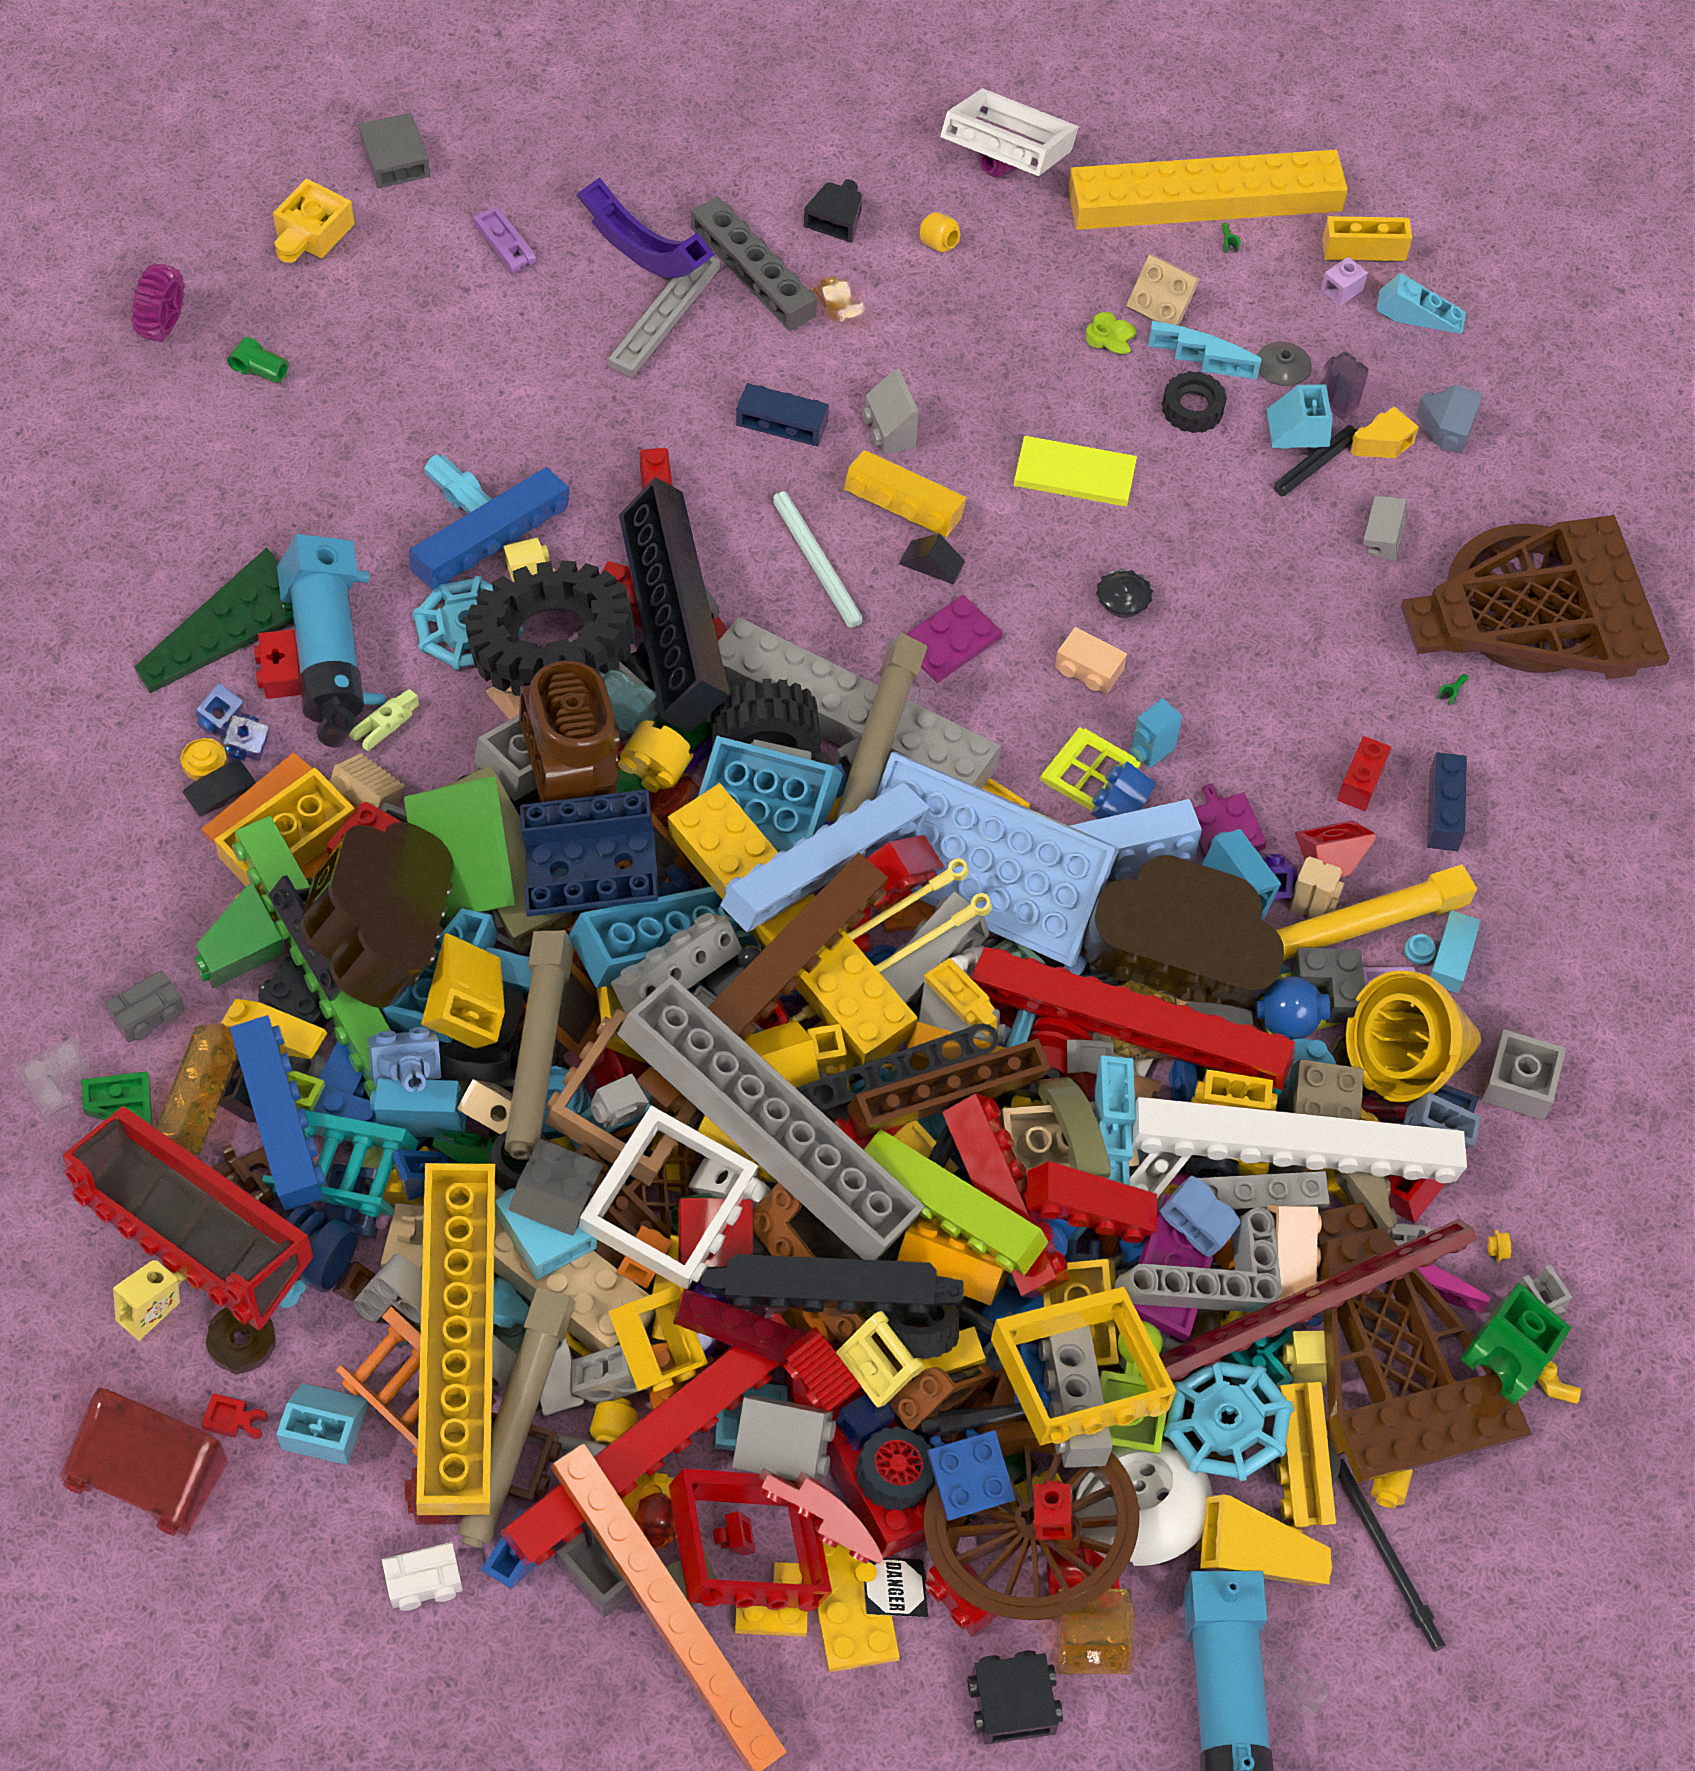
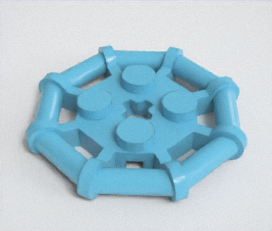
[412,576,524,670]
[1163,1361,1294,1482]

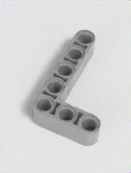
[1115,1207,1282,1312]
[353,1254,517,1393]

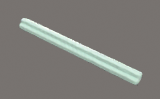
[773,491,862,628]

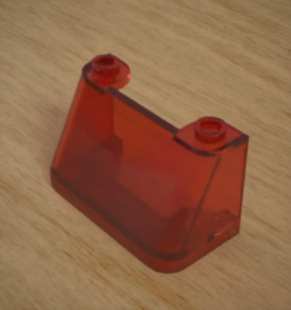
[60,1387,228,1536]

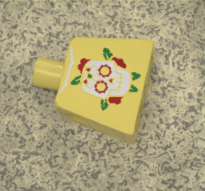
[113,1260,185,1341]

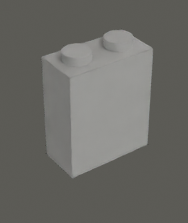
[732,1395,836,1482]

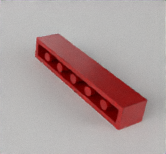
[942,1093,1070,1298]

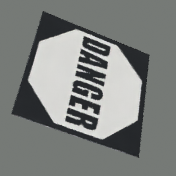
[864,1558,928,1618]

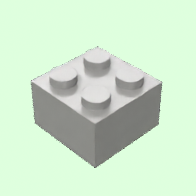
[1481,1029,1566,1120]

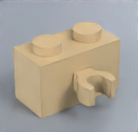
[381,1203,424,1270]

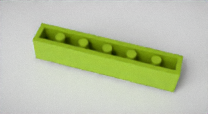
[864,1129,1049,1275]

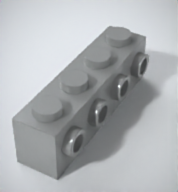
[611,913,742,1014]

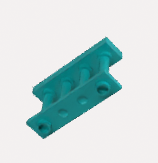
[262,1110,419,1218]

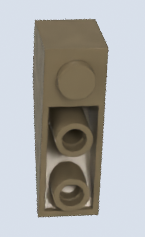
[1334,1169,1396,1235]

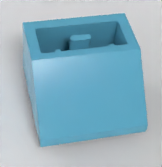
[1266,384,1332,449]
[276,1383,369,1465]

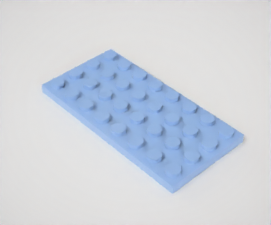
[875,752,1119,967]

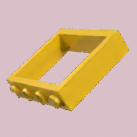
[991,1286,1176,1445]

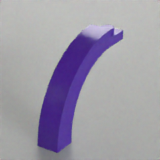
[577,177,715,278]

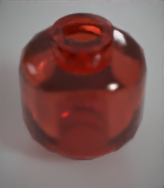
[634,1493,677,1549]

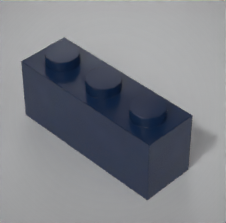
[736,383,829,447]
[1427,752,1467,852]

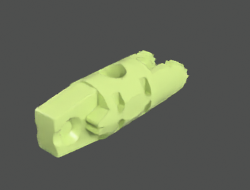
[349,689,419,751]

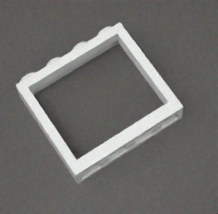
[940,88,1079,176]
[579,1106,760,1289]

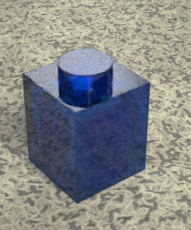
[836,1394,895,1451]

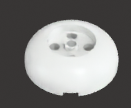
[1073,1440,1214,1566]

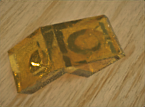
[813,275,866,321]

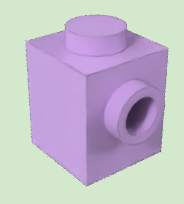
[1321,257,1368,306]

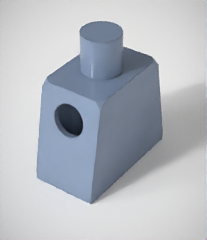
[1403,1092,1481,1149]

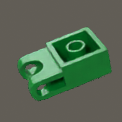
[1460,1282,1572,1406]

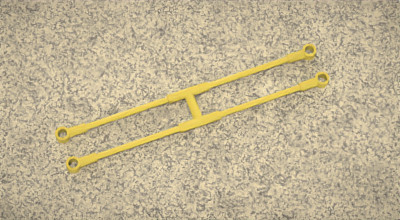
[790,858,992,1023]

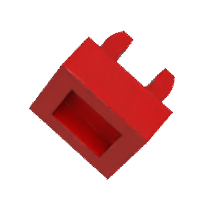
[713,1511,756,1556]

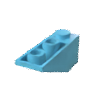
[1376,273,1466,334]

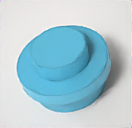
[1404,934,1436,965]

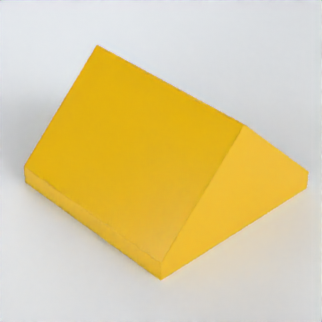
[744,1020,820,1088]

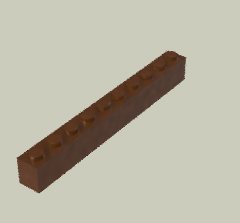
[636,852,888,1114]

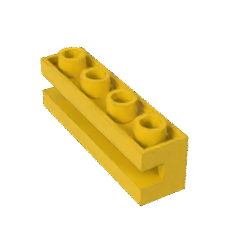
[1269,1382,1336,1528]

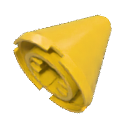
[1346,970,1481,1102]

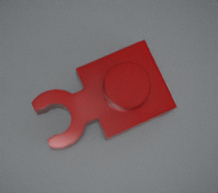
[201,1393,268,1439]

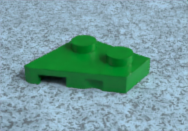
[81,1071,153,1126]

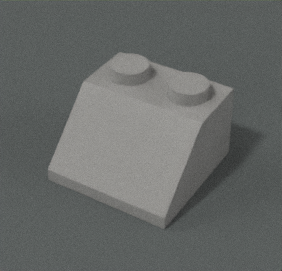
[862,369,919,455]

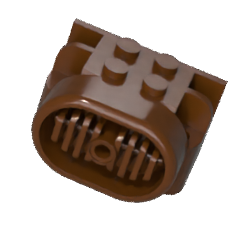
[519,661,620,802]

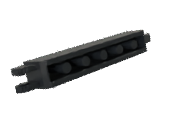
[700,1254,964,1317]

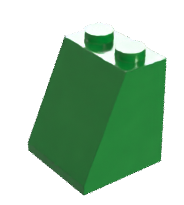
[194,883,283,988]

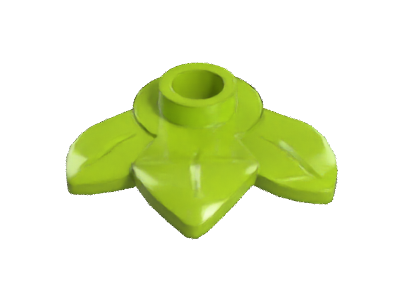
[1085,312,1137,354]

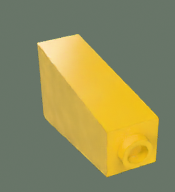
[1200,1494,1332,1586]

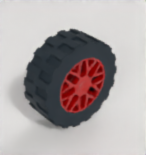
[855,1427,935,1511]

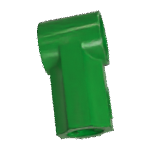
[227,337,289,383]

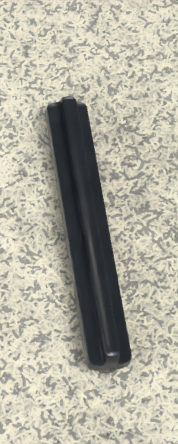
[1273,425,1357,497]

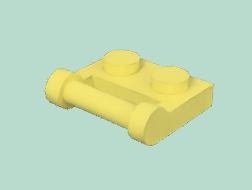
[836,1311,925,1408]

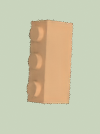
[1267,1204,1322,1301]

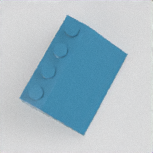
[698,736,843,852]

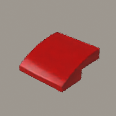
[678,1198,753,1269]

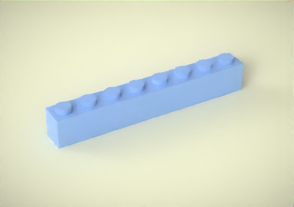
[721,782,930,932]

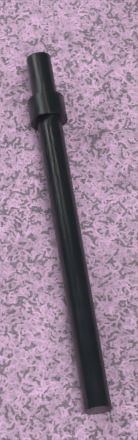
[1338,1458,1446,1652]

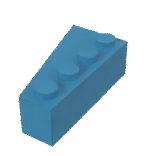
[383,908,498,1043]

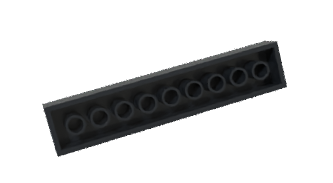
[619,477,730,733]

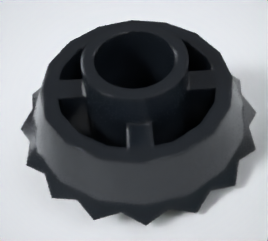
[1096,568,1153,618]

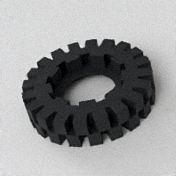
[466,561,635,696]

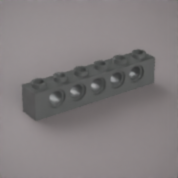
[691,196,818,331]

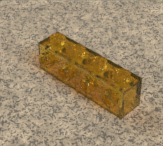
[155,1023,237,1155]

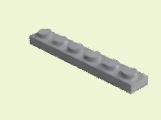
[608,257,720,378]

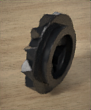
[1186,1155,1240,1178]

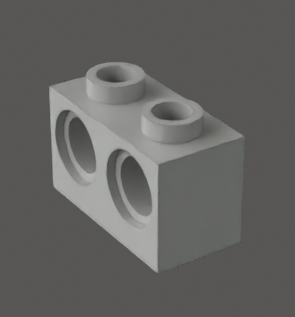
[571,1345,652,1405]

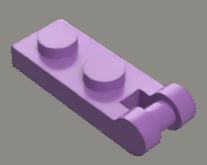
[473,206,536,275]

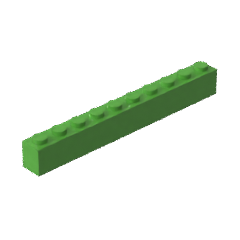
[232,815,391,1098]

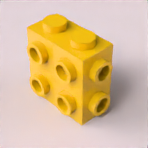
[1191,1070,1277,1111]

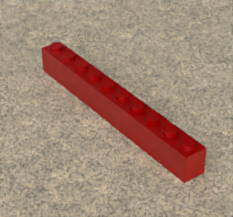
[971,947,1295,1090]
[499,1312,789,1566]

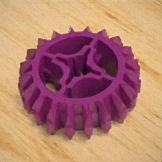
[131,263,185,341]

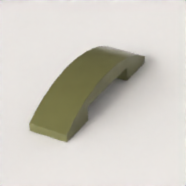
[1035,1077,1111,1178]

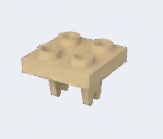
[1126,254,1200,326]

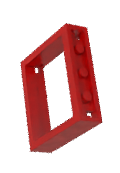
[669,1468,832,1612]

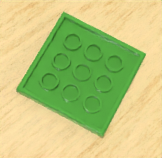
[404,776,515,919]

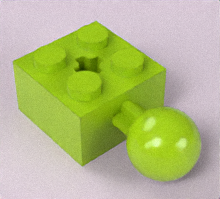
[1098,1320,1166,1454]

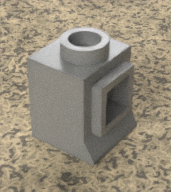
[591,1074,649,1128]
[1519,1264,1573,1318]

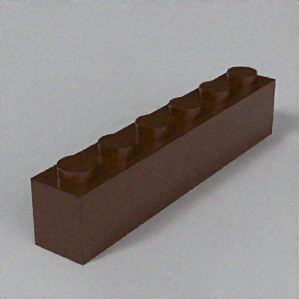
[847,1038,1051,1138]

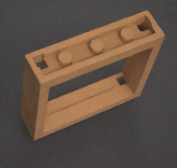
[545,1009,698,1186]

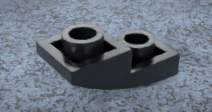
[183,759,256,817]

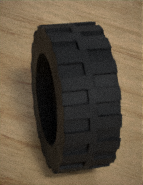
[1162,371,1227,433]
[883,1305,959,1359]

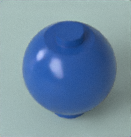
[1257,976,1330,1040]

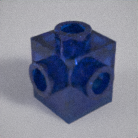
[220,714,269,761]

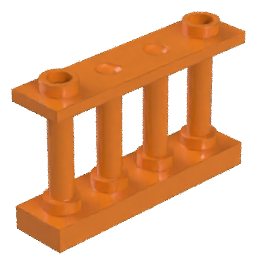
[336,1307,497,1457]

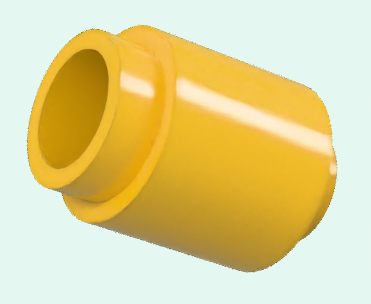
[1371,1469,1413,1508]

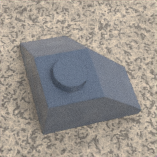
[1416,385,1483,454]

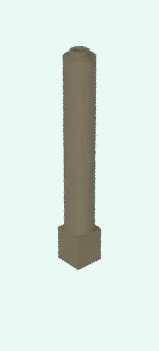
[834,632,928,823]
[504,930,574,1160]
[457,1287,576,1549]

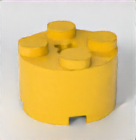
[618,720,693,793]

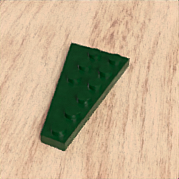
[134,547,294,693]

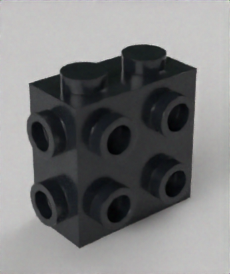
[258,956,331,1028]
[967,1650,1063,1745]

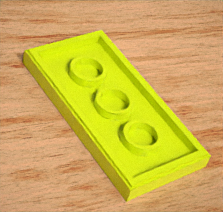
[1014,436,1137,507]

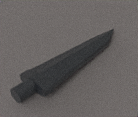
[921,1403,1026,1437]

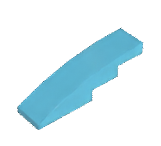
[1148,321,1261,379]
[1094,1055,1136,1185]

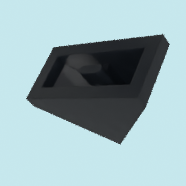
[899,533,965,584]

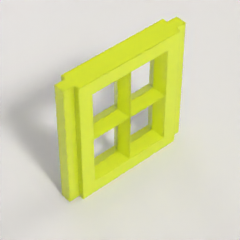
[1040,727,1141,811]

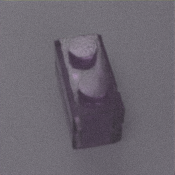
[1319,351,1369,419]

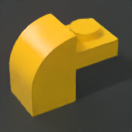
[807,1024,851,1091]

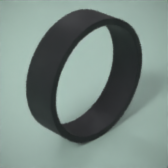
[439,1042,511,1083]

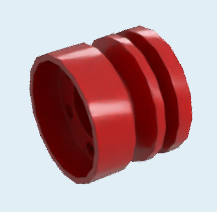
[1027,1017,1093,1087]

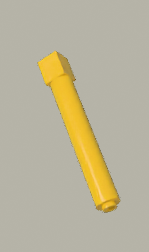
[1276,864,1477,961]

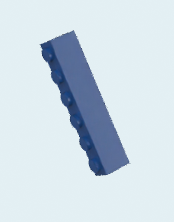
[409,467,569,590]
[230,1015,327,1211]

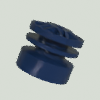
[270,1204,358,1293]

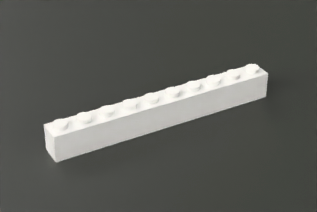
[1132,1097,1467,1183]

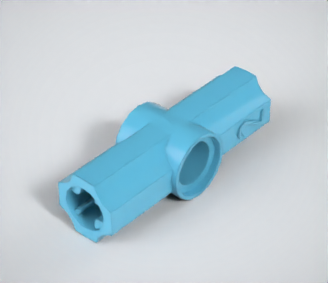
[424,454,492,514]

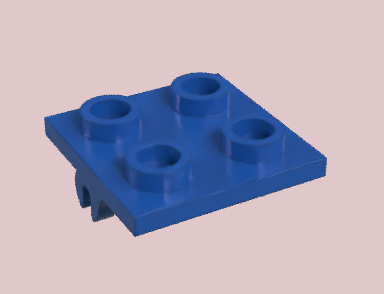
[927,1429,1016,1521]

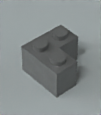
[1290,948,1365,1023]

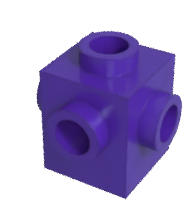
[1262,854,1297,901]

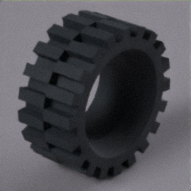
[710,679,821,760]

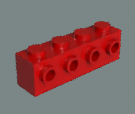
[1027,1161,1157,1243]

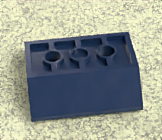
[520,790,659,917]

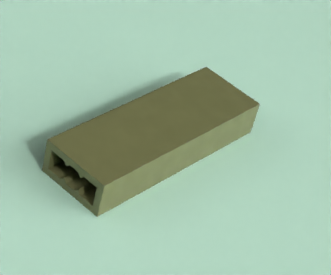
[442,765,574,953]

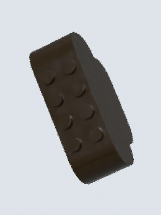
[301,822,453,1008]
[1081,855,1284,1010]

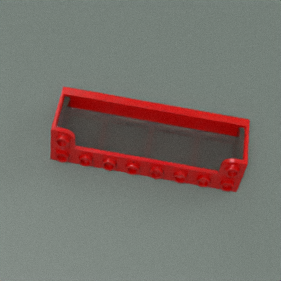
[62,1106,313,1331]

